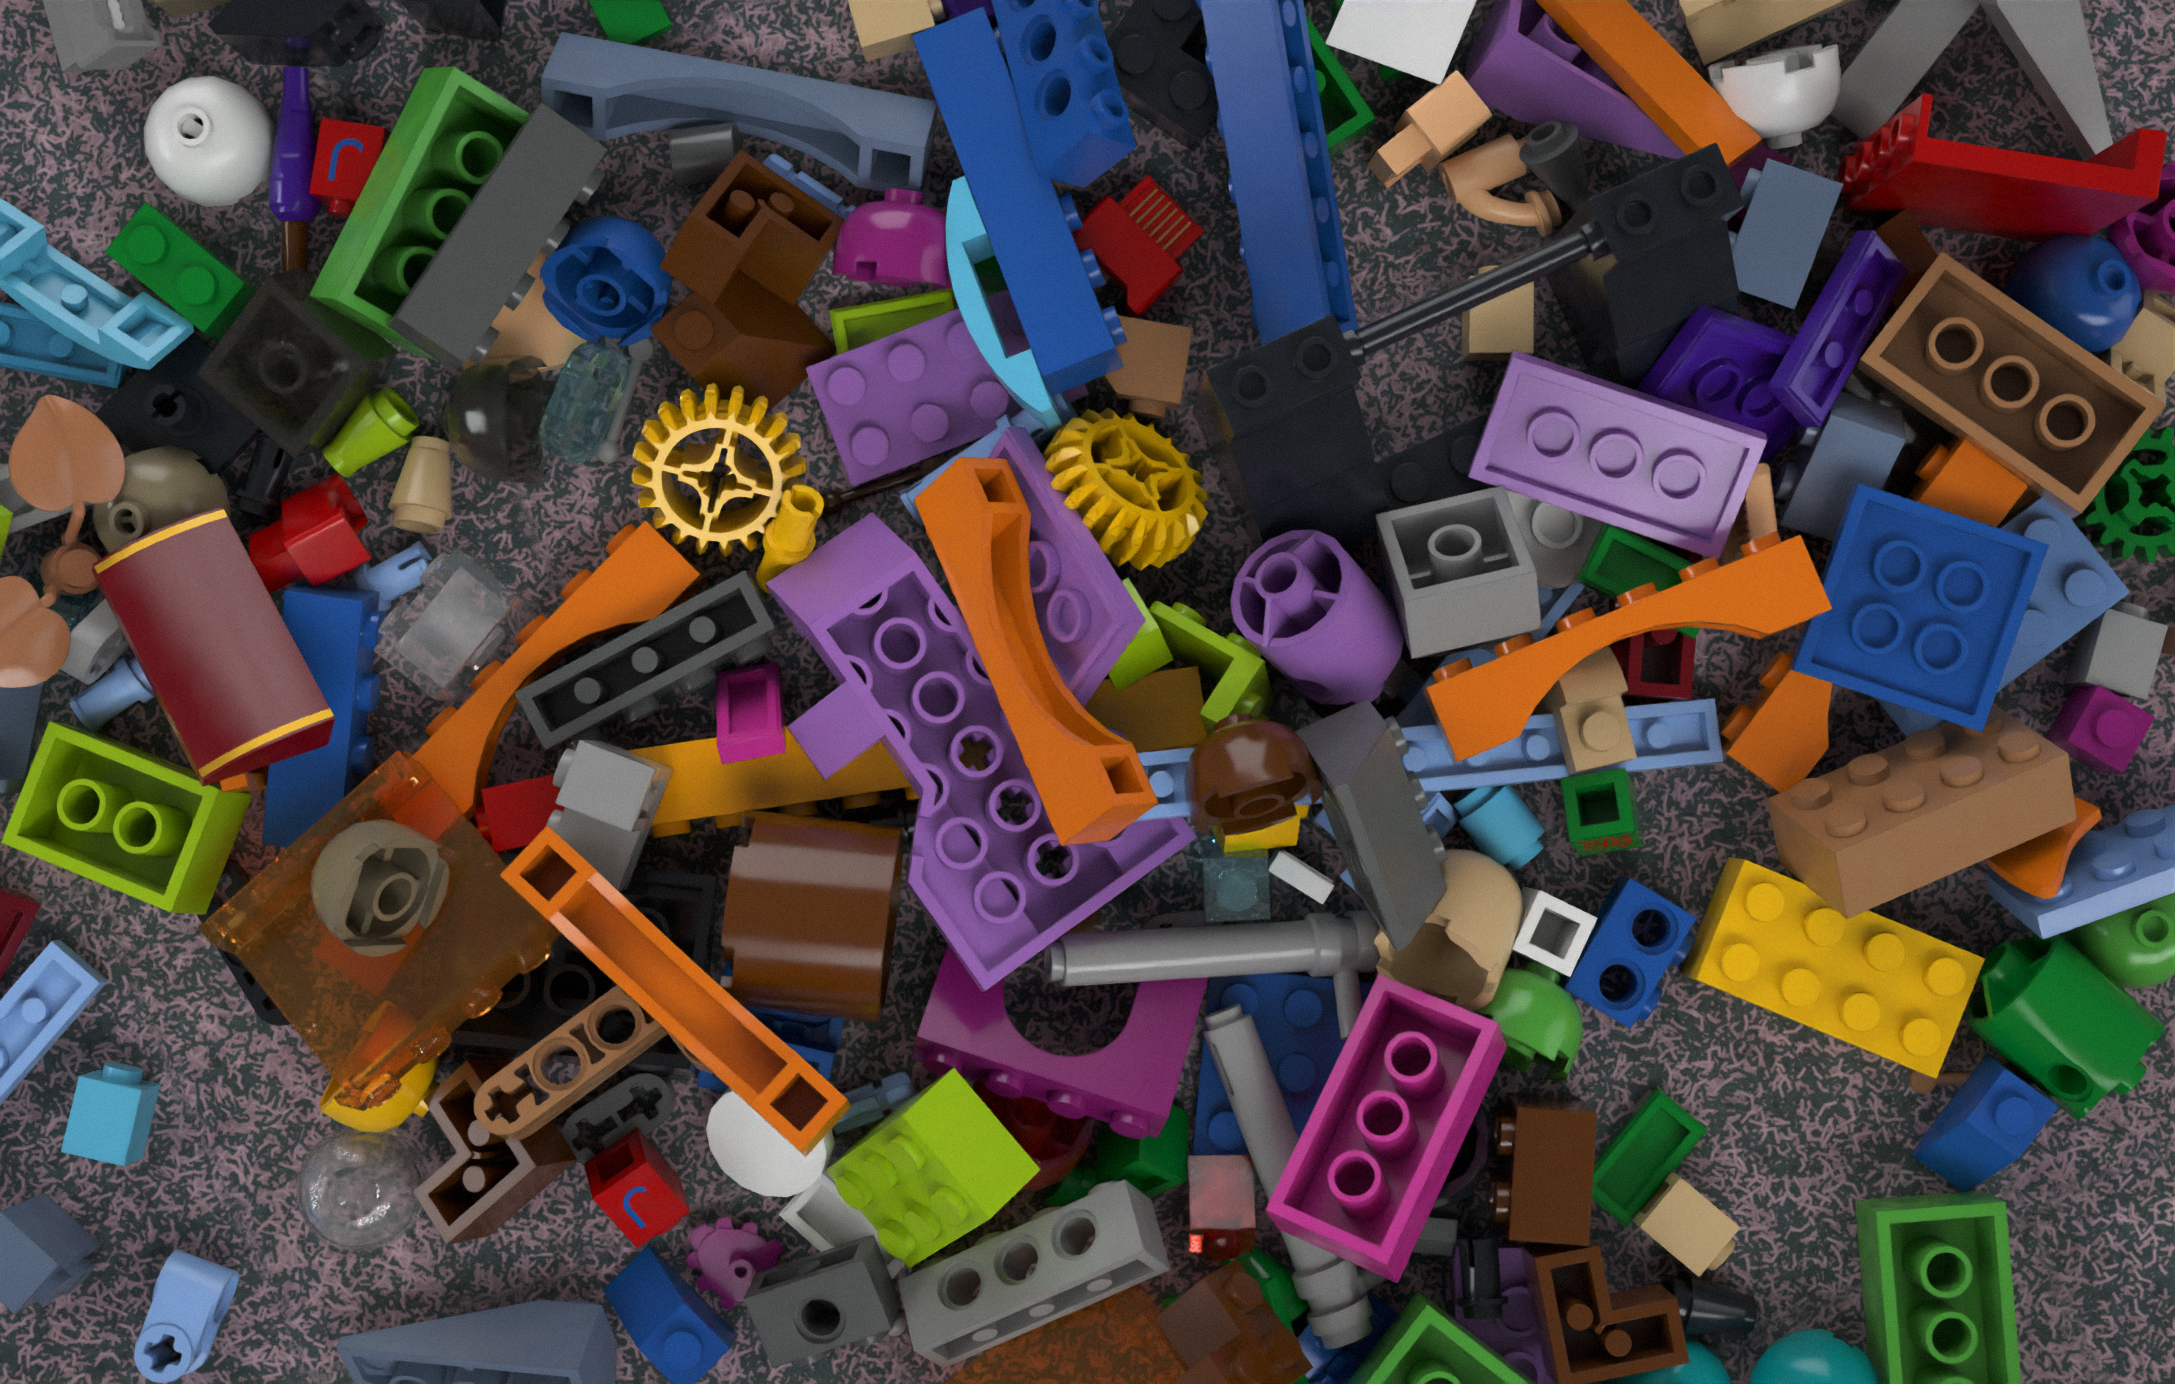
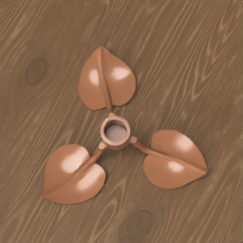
[0,395,125,688]

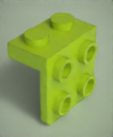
[1149,601,1275,735]

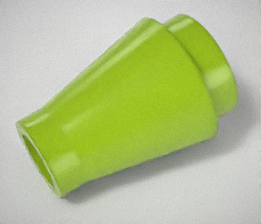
[322,386,420,478]

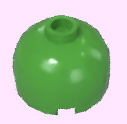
[2063,892,2175,989]
[1471,962,1583,1081]

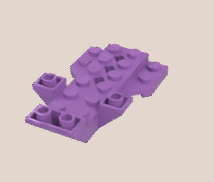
[765,512,1197,992]

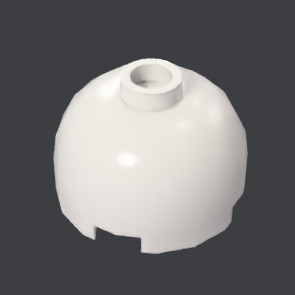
[1707,44,1841,150]
[144,76,277,207]

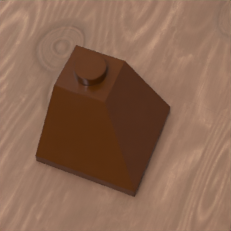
[650,270,837,416]

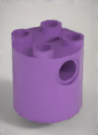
[1230,530,1405,705]

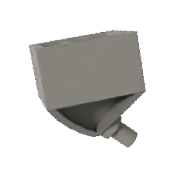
[1375,485,1542,659]

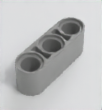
[1830,0,1980,141]

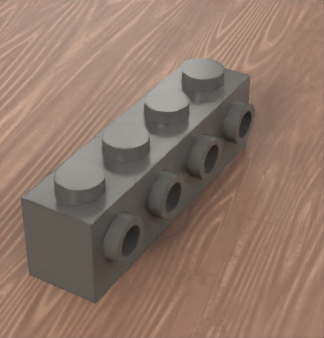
[387,102,608,371]
[515,570,783,751]

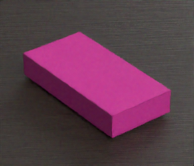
[716,662,786,764]

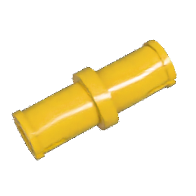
[755,485,824,594]

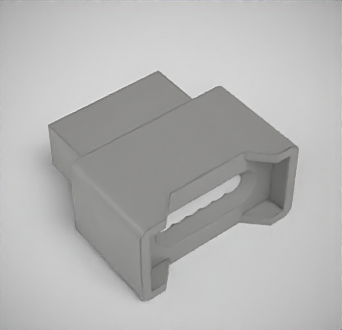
[43,0,161,72]

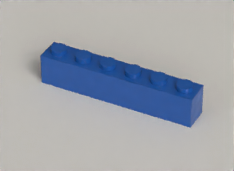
[1195,0,1358,345]
[912,7,1128,396]

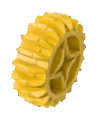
[631,383,807,557]
[1044,407,1209,571]

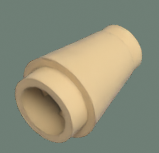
[388,436,452,534]

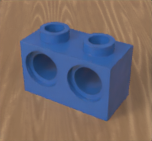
[1558,875,1697,1029]

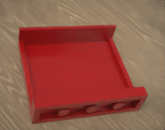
[1836,93,2168,243]

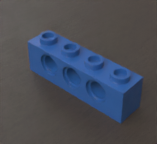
[991,0,1136,188]

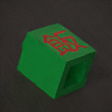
[1560,768,1644,856]

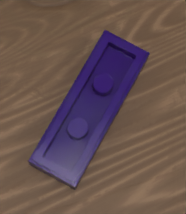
[1767,230,1908,427]

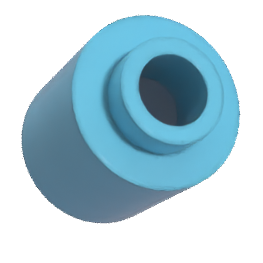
[1452,785,1546,871]

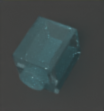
[1199,840,1270,922]

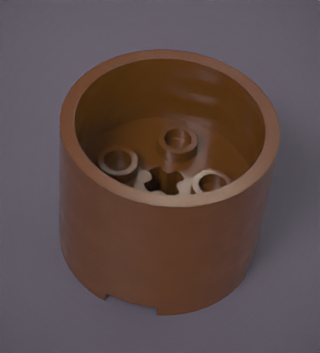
[720,810,904,1023]

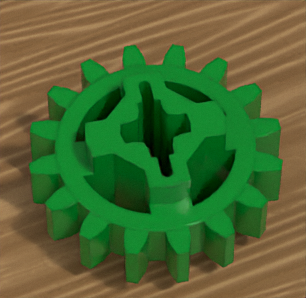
[2074,426,2175,564]

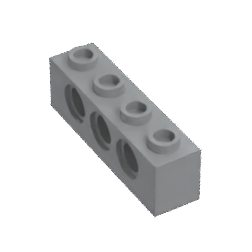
[898,1179,1171,1368]

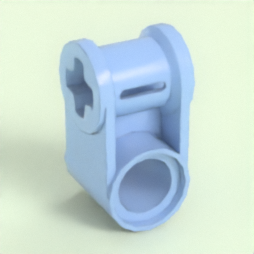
[134,1249,239,1383]

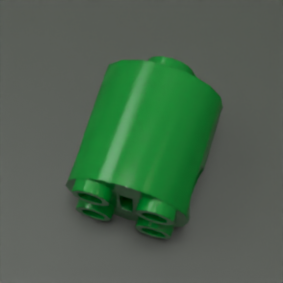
[1965,934,2165,1120]

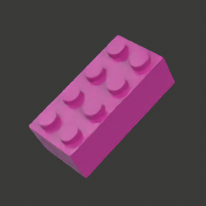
[1265,974,1507,1283]

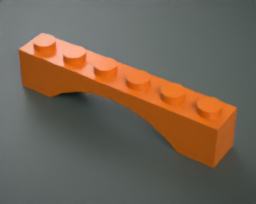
[1719,439,2029,793]
[914,457,1159,846]
[373,520,708,850]
[1423,531,1832,764]
[500,825,851,1157]

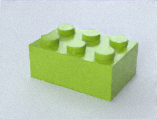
[1,721,253,915]
[826,1068,1041,1268]

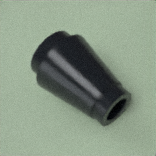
[1660,1271,1757,1335]

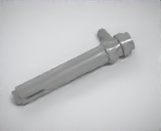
[1043,909,1380,1041]
[1203,1004,1410,1349]

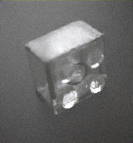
[373,547,541,703]

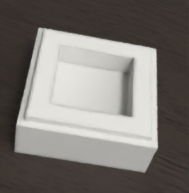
[1264,849,1335,904]

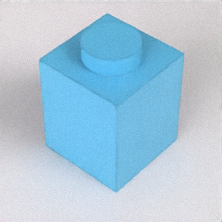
[61,1062,161,1166]

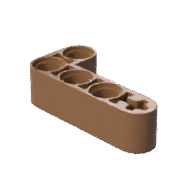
[474,985,712,1141]

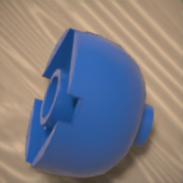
[540,215,673,346]
[2004,234,2142,356]

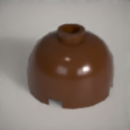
[1184,714,1324,836]

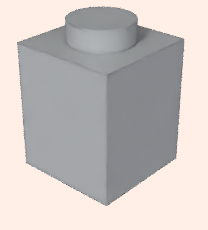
[2065,601,2168,701]

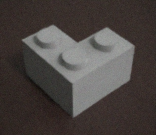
[546,740,674,892]

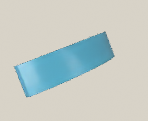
[946,176,1063,430]
[0,198,194,370]

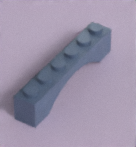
[541,32,938,192]

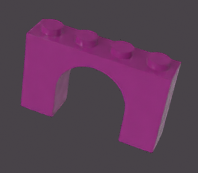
[911,944,1209,1139]

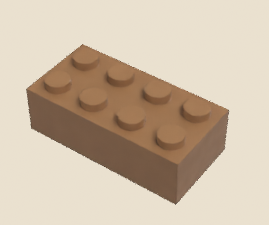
[1857,251,2166,518]
[1767,704,2077,919]

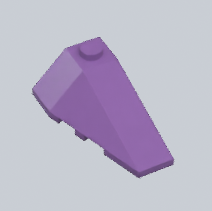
[1465,0,1686,159]

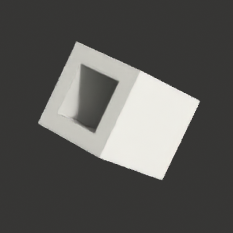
[1512,887,1598,977]

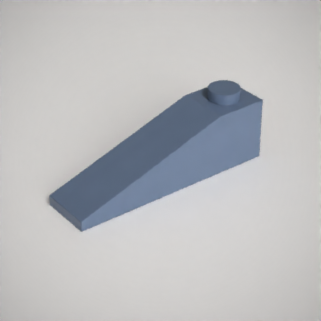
[336,1299,617,1384]

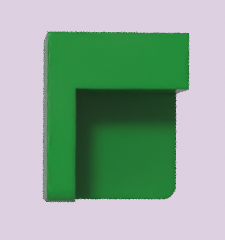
[1096,1104,1189,1198]

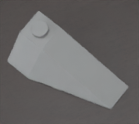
[1978,0,2113,161]

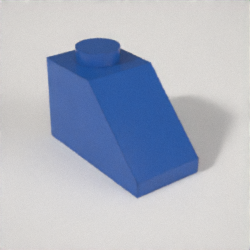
[1911,1052,2059,1192]
[603,1244,739,1384]

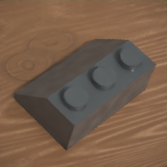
[1295,699,1448,952]

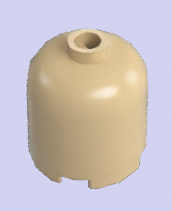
[1374,849,1525,1011]

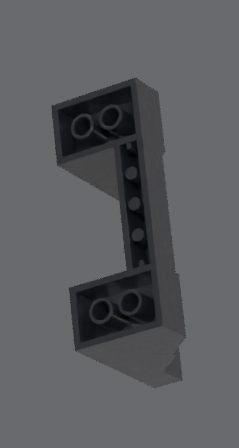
[1192,142,1745,551]

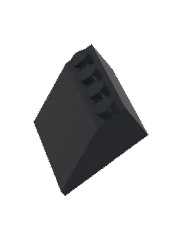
[429,848,718,1078]

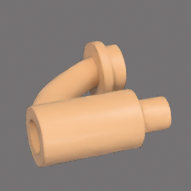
[1438,133,1562,237]

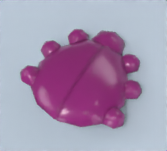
[686,1216,783,1309]

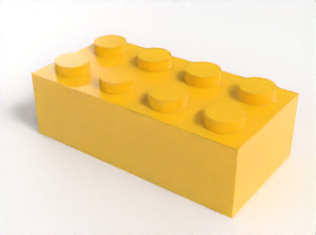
[1681,857,1985,1079]

